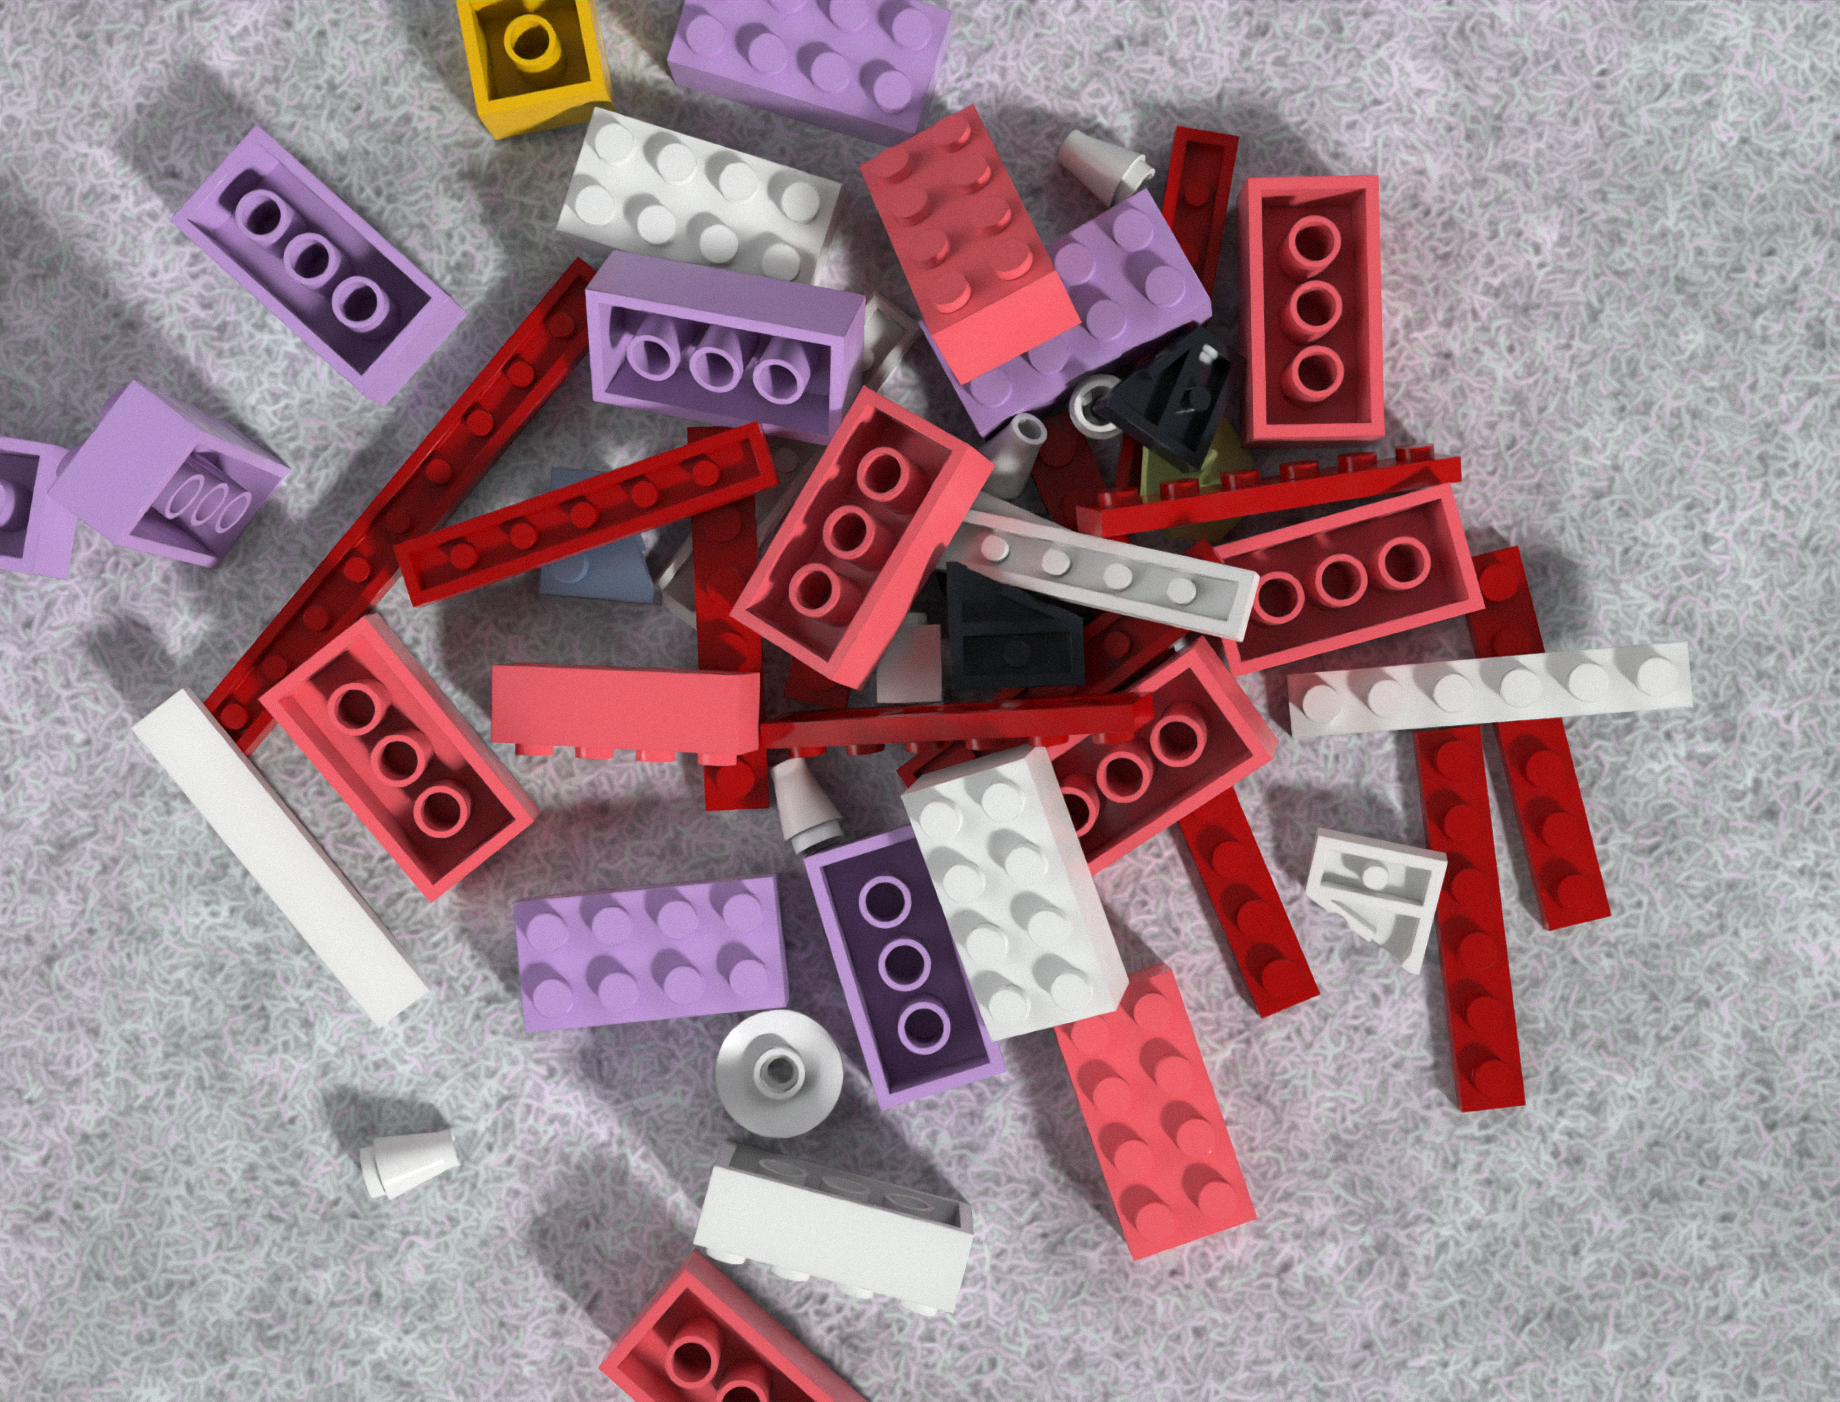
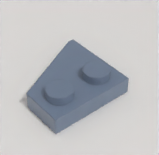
[538,467,663,606]

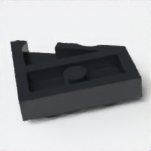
[1092,325,1247,474]
[946,561,1086,691]

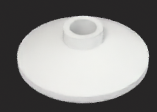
[715,1009,844,1139]

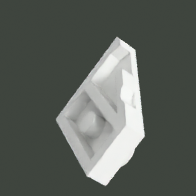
[1304,827,1448,975]

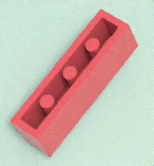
[491,662,760,766]

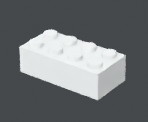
[556,106,845,287]
[901,743,1129,1042]
[693,1140,974,1316]

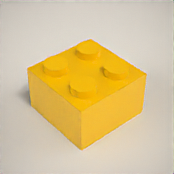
[456,0,618,140]

